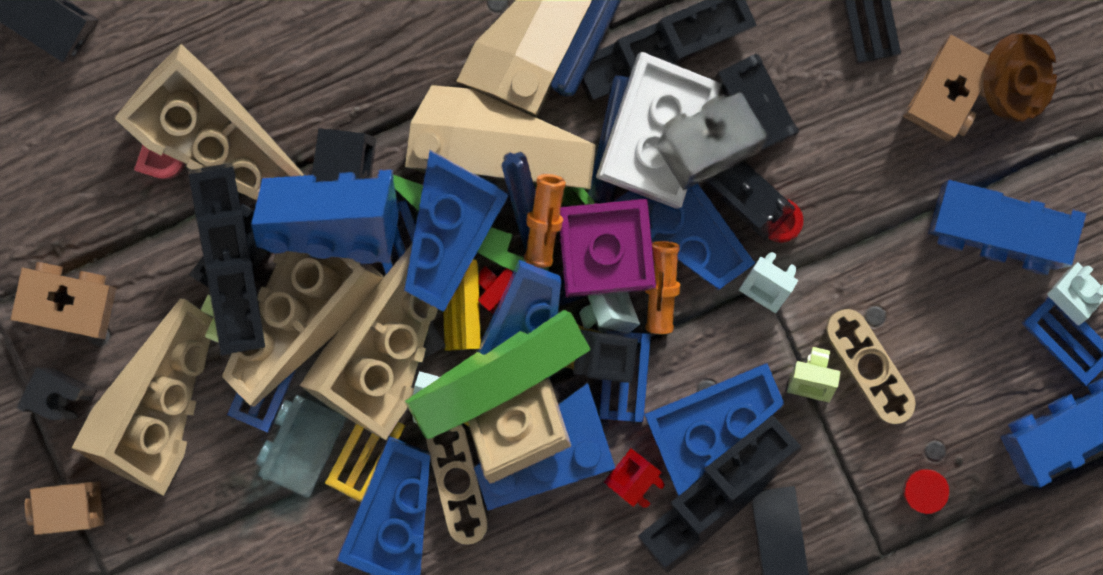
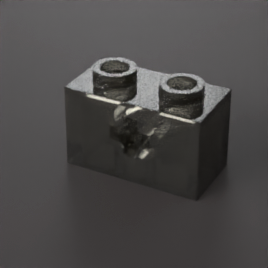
[657,92,768,191]

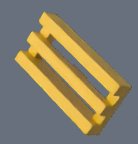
[443,260,481,351]
[325,421,406,502]

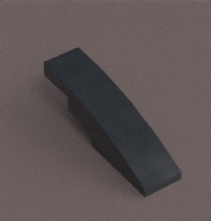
[581,0,757,103]
[187,163,266,355]
[638,415,802,573]
[751,486,809,575]

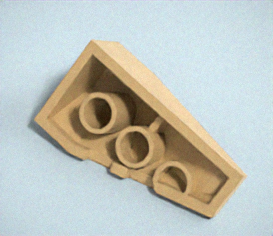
[457,0,592,118]
[115,44,305,200]
[405,85,596,189]
[299,243,438,440]
[222,251,384,407]
[72,298,213,496]

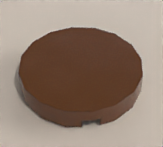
[983,33,1057,122]

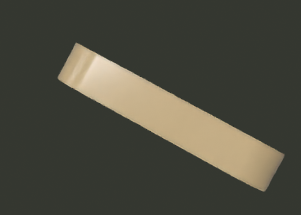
[825,309,916,424]
[426,424,488,545]

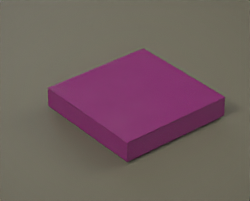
[560,199,656,298]

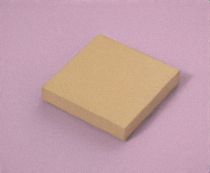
[468,377,571,484]

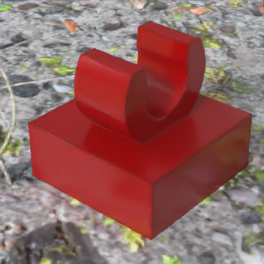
[477,266,513,315]
[603,448,665,508]

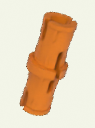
[524,174,566,268]
[645,241,680,334]

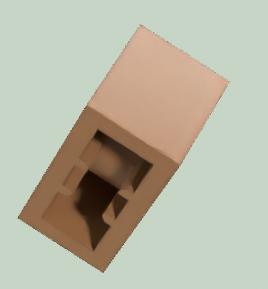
[902,35,989,142]
[11,262,116,339]
[25,481,105,535]

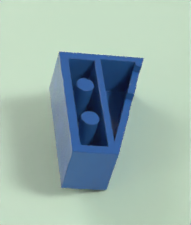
[251,170,398,264]
[928,180,1087,275]
[1001,378,1103,487]
[474,383,616,510]

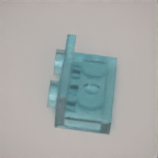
[256,395,347,498]

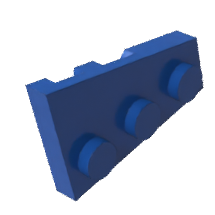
[404,150,509,312]
[614,176,755,290]
[476,260,561,379]
[644,363,784,496]
[337,436,430,575]

